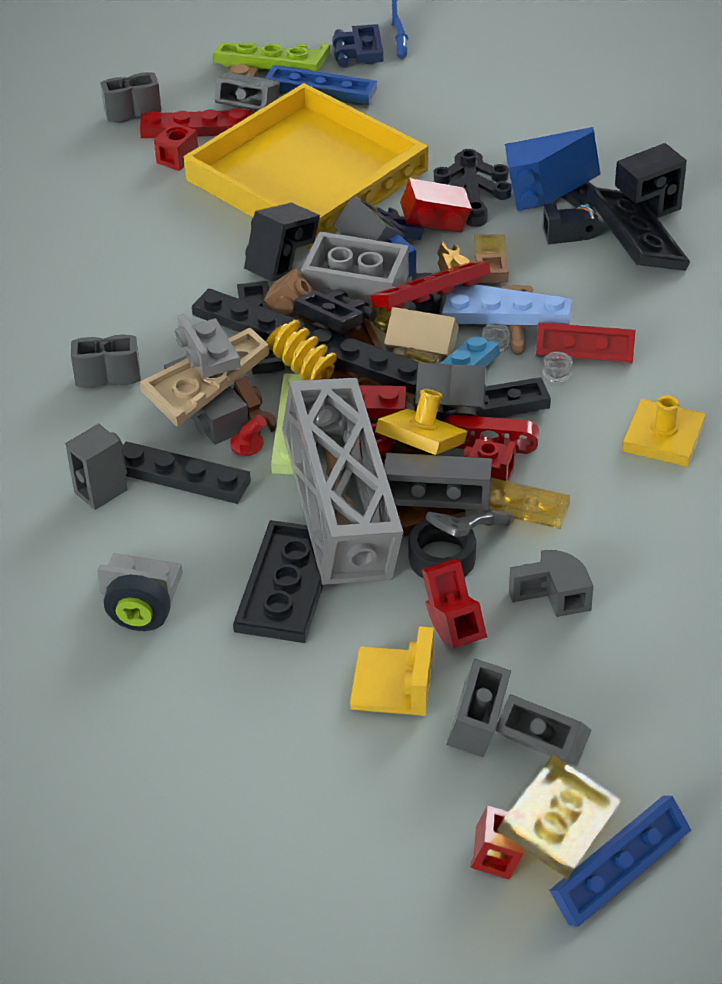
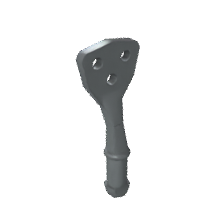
[425,509,514,537]

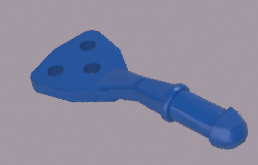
[392,0,408,58]

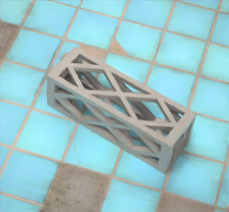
[282,378,403,585]

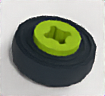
[103,574,171,631]

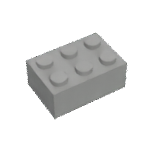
[301,232,409,313]

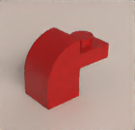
[422,559,487,649]

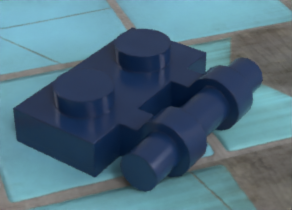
[332,24,384,67]

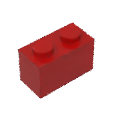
[400,178,472,233]

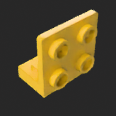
[350,626,434,716]

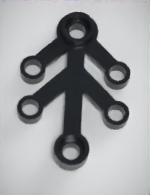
[433,149,512,227]

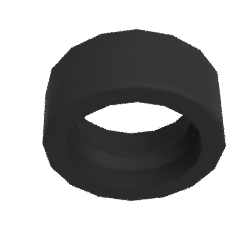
[408,519,476,579]

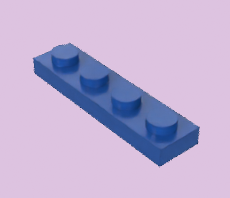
[265,65,377,105]
[549,796,691,926]

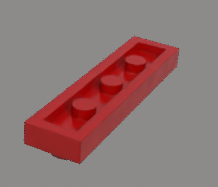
[140,108,252,138]
[370,261,491,312]

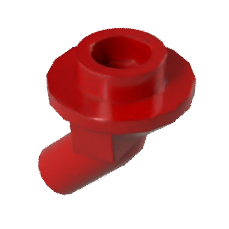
[230,415,267,456]

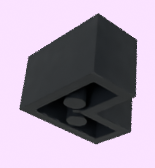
[615,143,687,218]
[244,202,320,282]

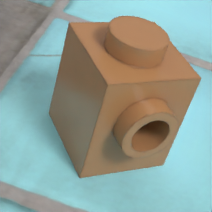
[264,268,315,317]

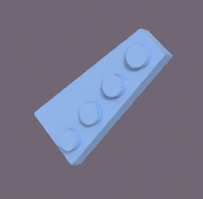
[442,284,573,325]

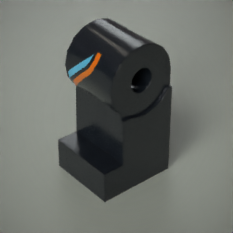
[542,203,603,244]

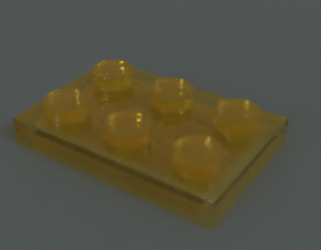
[497,755,621,879]

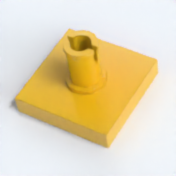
[375,389,467,455]
[622,395,706,467]

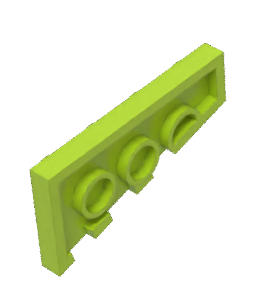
[213,42,330,72]

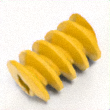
[266,320,337,381]

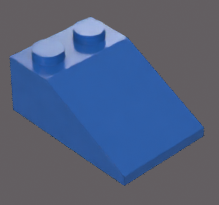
[505,127,601,211]

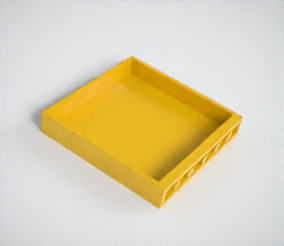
[184,83,428,249]

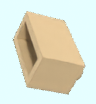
[384,307,459,364]

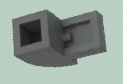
[509,550,594,617]

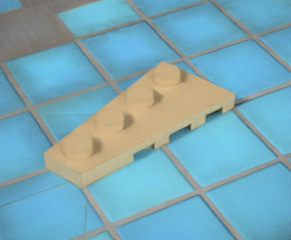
[140,328,269,427]

